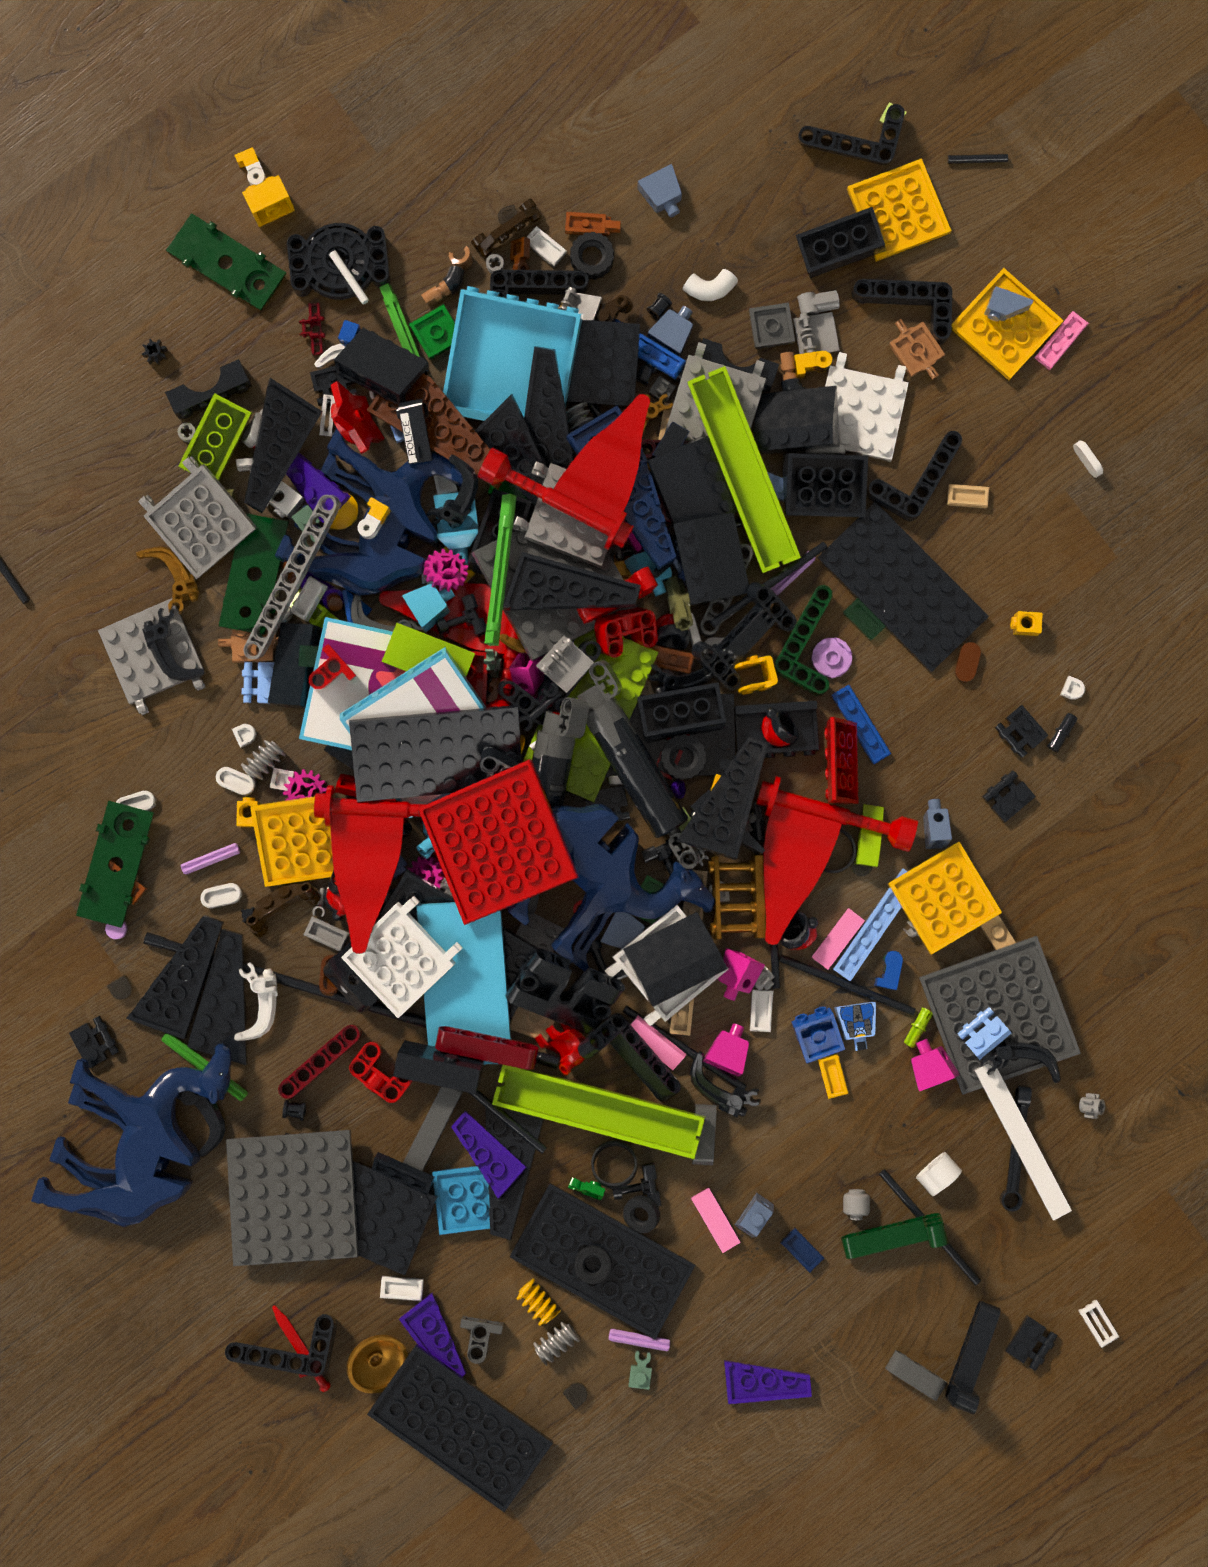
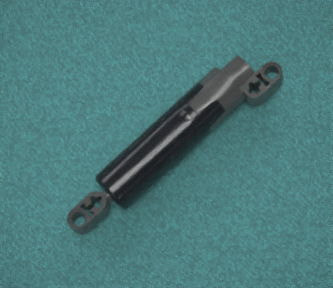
[577,660,701,869]

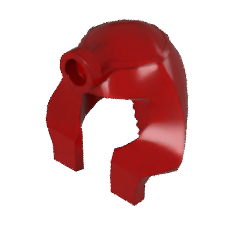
[535,1023,585,1075]

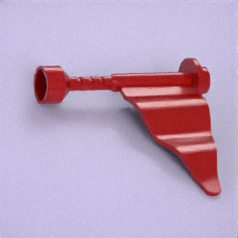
[478,394,650,550]
[379,583,519,708]
[756,776,918,945]
[314,785,426,954]

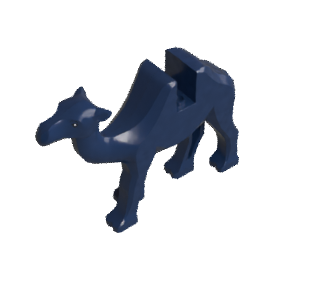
[275,428,463,596]
[506,804,715,972]
[31,1044,232,1227]

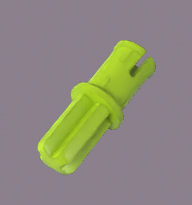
[904,1007,933,1048]

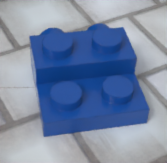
[791,1007,845,1063]

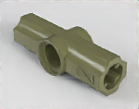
[665,576,693,631]

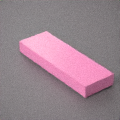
[1035,311,1088,370]
[811,908,865,970]
[631,1015,686,1070]
[691,1187,741,1253]

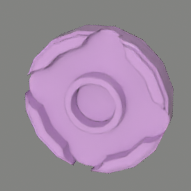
[811,638,852,678]

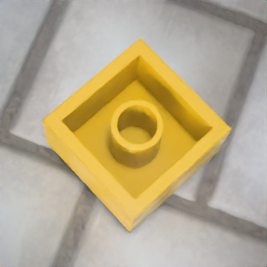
[242,175,295,227]

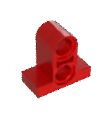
[309,644,356,690]

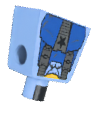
[834,1002,876,1051]

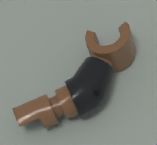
[421,246,473,303]
[780,352,807,391]

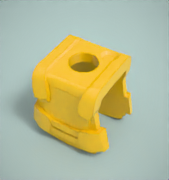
[733,655,778,695]

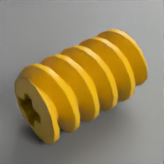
[516,1278,561,1326]

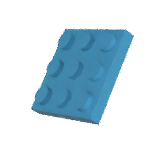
[432,1166,490,1235]

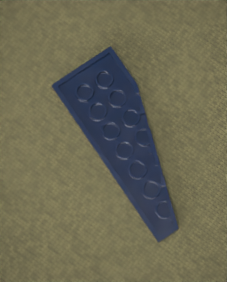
[566,406,676,570]

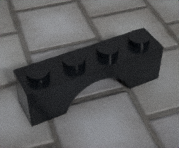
[702,338,779,392]
[165,359,252,419]

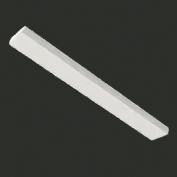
[974,1064,1072,1220]

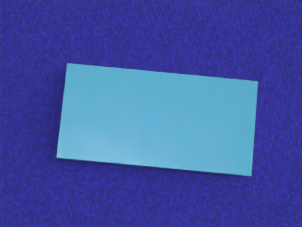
[416,902,511,1065]

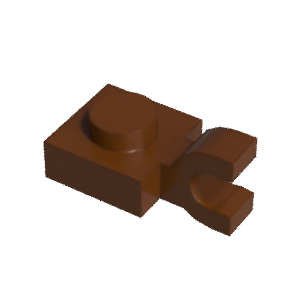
[510,237,530,270]

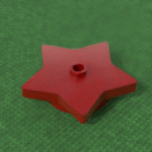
[331,381,385,454]

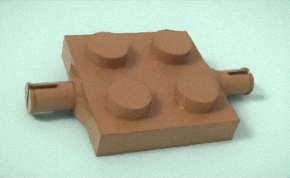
[889,319,945,380]
[218,628,278,663]

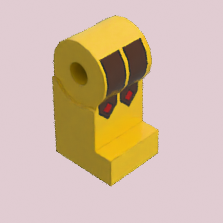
[794,351,832,379]

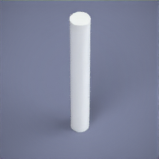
[329,250,369,304]

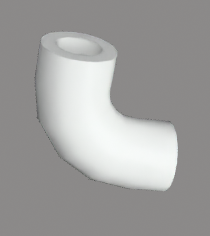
[682,269,738,301]

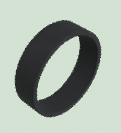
[824,829,856,873]
[591,1141,637,1189]

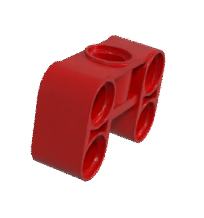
[594,607,658,658]
[349,1041,413,1103]

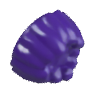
[670,780,686,799]

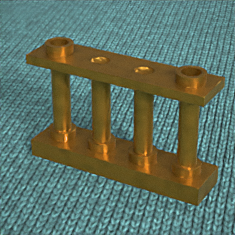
[708,855,766,939]

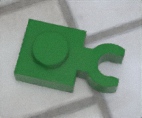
[568,1178,605,1201]

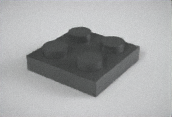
[749,303,795,349]

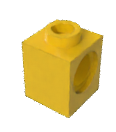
[1010,611,1042,636]
[237,797,261,827]

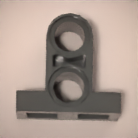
[460,1316,504,1364]

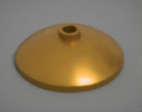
[347,1335,408,1393]

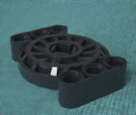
[287,223,391,300]

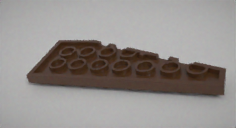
[367,373,502,489]

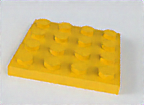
[847,159,951,262]
[951,268,1064,380]
[250,796,334,887]
[887,842,1002,955]

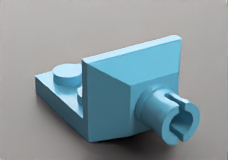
[433,492,479,565]

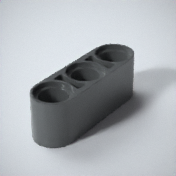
[692,1104,717,1166]
[885,1350,947,1401]

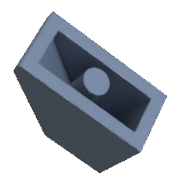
[984,286,1034,321]

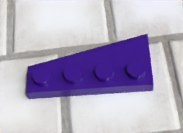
[286,452,351,523]
[451,1111,527,1199]
[399,1292,466,1377]
[724,1360,812,1404]

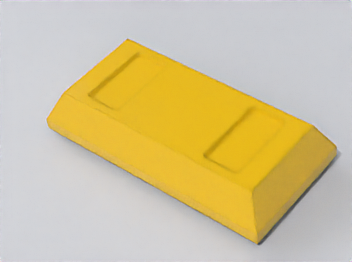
[818,1053,848,1099]

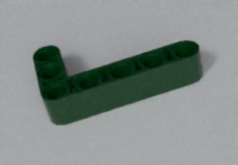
[774,585,832,696]
[841,1213,949,1259]

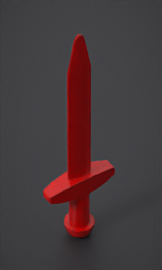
[272,1306,331,1392]

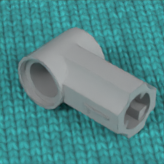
[797,290,840,316]

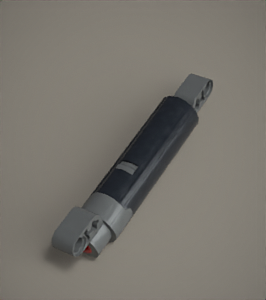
[528,697,589,914]

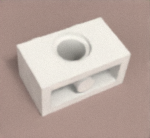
[267,481,305,519]

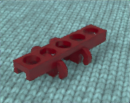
[299,302,326,356]

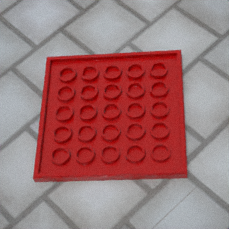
[418,759,579,925]

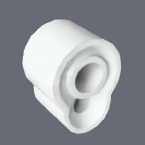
[916,1152,962,1196]

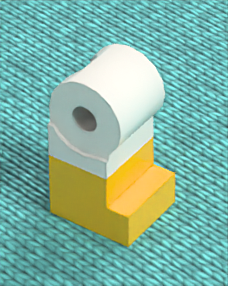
[235,147,266,185]
[358,497,391,539]

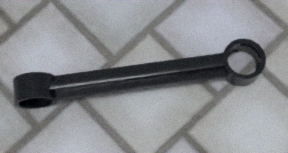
[1000,1086,1032,1212]

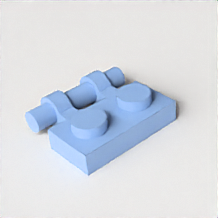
[241,662,274,704]
[957,1007,1011,1060]

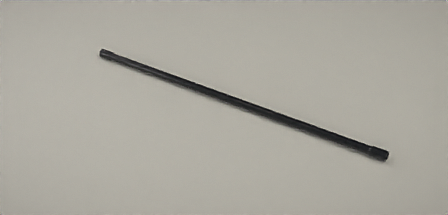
[143,932,560,1069]

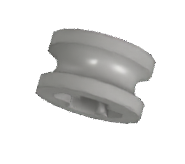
[486,254,504,274]
[177,423,196,443]

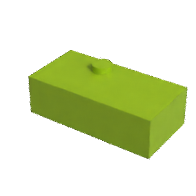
[178,393,253,481]
[382,623,475,677]

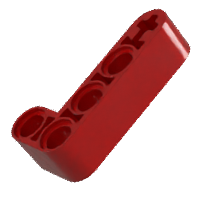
[576,566,658,624]

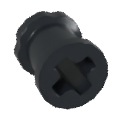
[646,293,672,320]
[282,1100,307,1121]

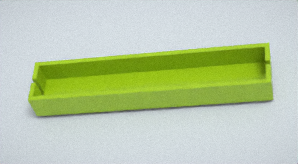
[687,366,801,573]
[492,1065,706,1159]

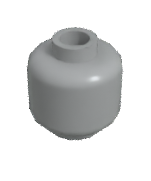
[843,1189,870,1220]

